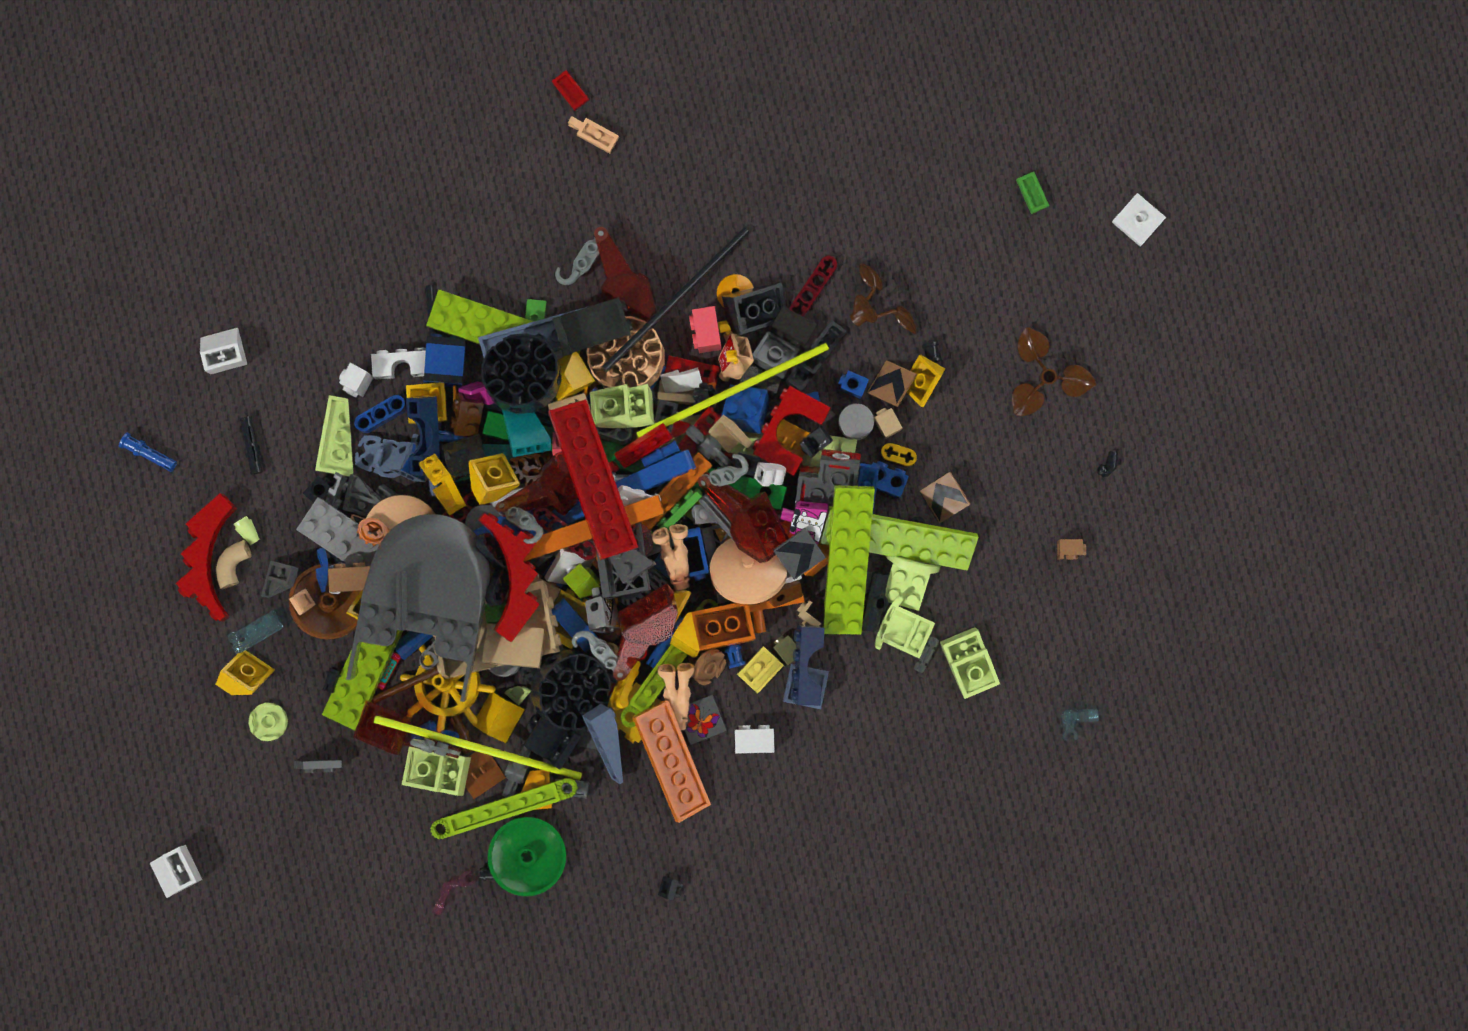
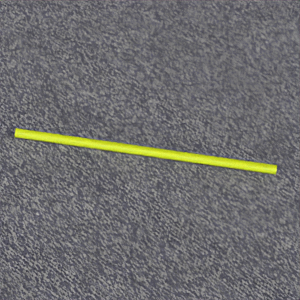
[636,343,829,438]
[374,715,582,780]

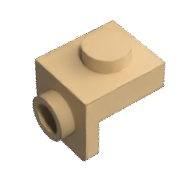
[797,600,821,626]

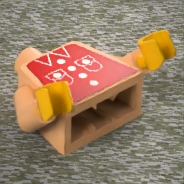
[718,321,754,381]

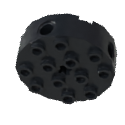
[481,333,562,414]
[531,650,611,730]

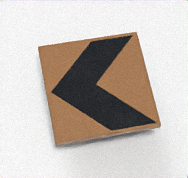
[867,360,917,407]
[920,471,970,523]

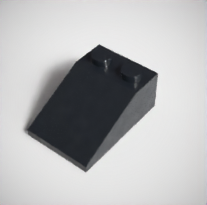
[722,283,788,335]

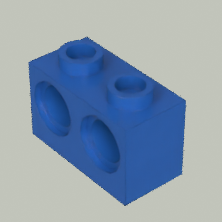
[872,461,909,499]

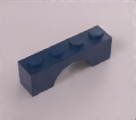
[406,396,440,476]
[791,625,825,706]

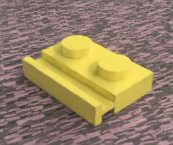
[737,646,784,694]

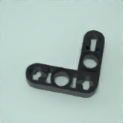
[476,533,509,606]

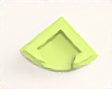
[505,686,531,705]

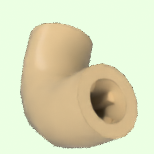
[216,540,252,589]

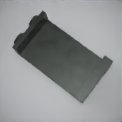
[552,297,633,356]

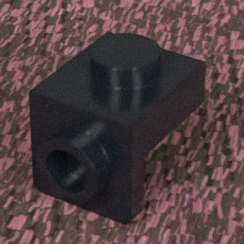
[800,425,833,458]

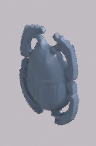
[355,435,400,478]

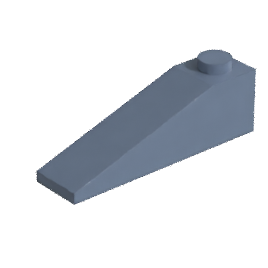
[582,704,623,784]

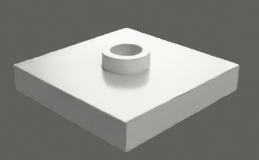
[1112,193,1166,247]
[545,548,596,585]

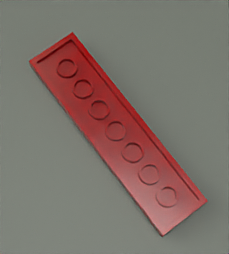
[548,399,638,560]

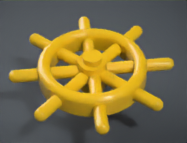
[400,644,496,733]

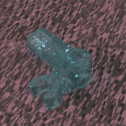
[1061,708,1099,741]

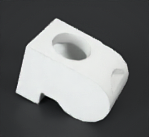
[754,462,786,486]

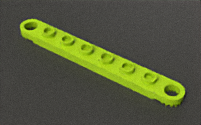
[621,599,718,728]
[430,778,578,839]

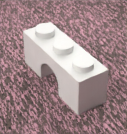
[371,348,426,379]

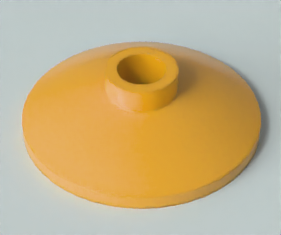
[717,274,754,307]

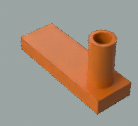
[748,593,805,633]

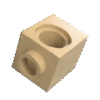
[874,408,902,439]

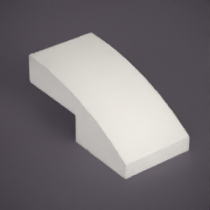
[660,367,702,393]

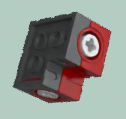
[795,449,861,511]

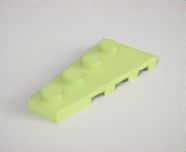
[315,395,353,477]

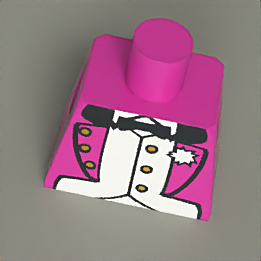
[780,501,828,544]

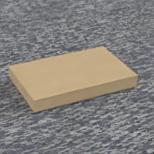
[482,623,546,668]

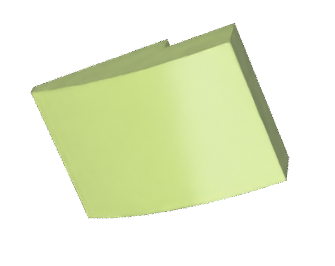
[590,384,654,428]
[940,627,1000,699]
[402,746,471,796]

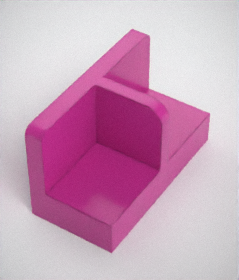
[457,381,494,405]

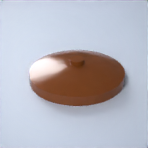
[289,564,361,639]

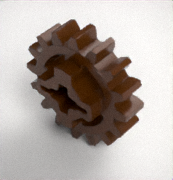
[509,452,552,487]

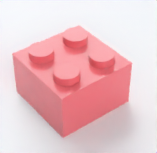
[689,306,722,353]

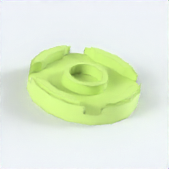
[248,703,288,741]

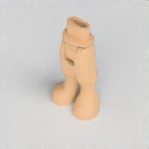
[652,524,690,591]
[658,663,695,730]

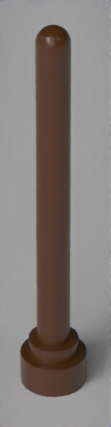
[371,667,439,704]

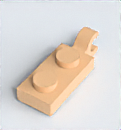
[568,116,619,154]

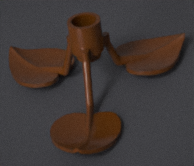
[850,263,917,334]
[1012,327,1096,416]

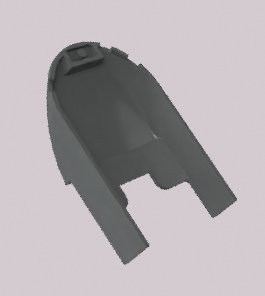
[346,514,491,702]

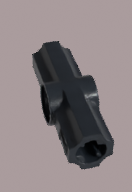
[862,572,889,632]

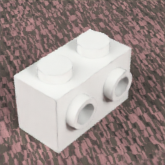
[339,363,373,398]
[735,725,774,753]

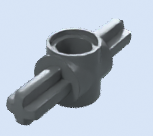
[686,425,732,467]
[502,743,531,797]

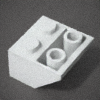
[200,328,247,374]
[150,845,202,898]

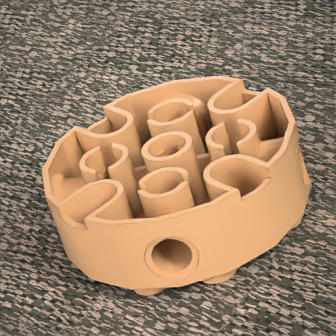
[587,316,665,389]

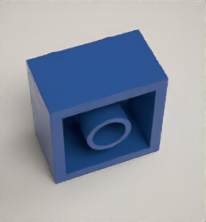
[721,384,770,434]

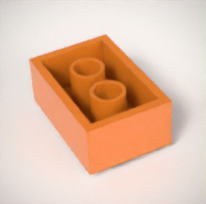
[691,603,755,652]

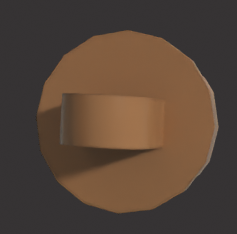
[688,649,726,685]

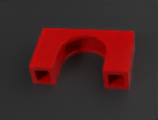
[752,386,831,476]

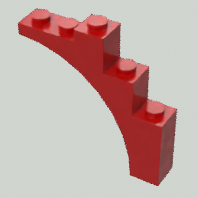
[176,493,237,622]
[478,513,540,642]

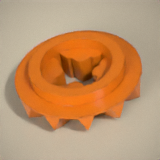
[357,518,388,546]

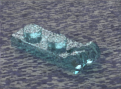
[227,610,284,654]

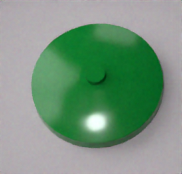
[488,817,566,896]

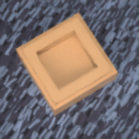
[289,588,316,615]

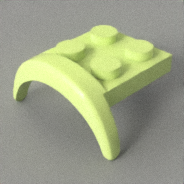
[885,555,941,611]
[875,596,935,658]

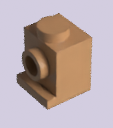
[1057,539,1086,560]

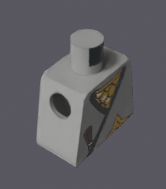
[585,587,623,634]

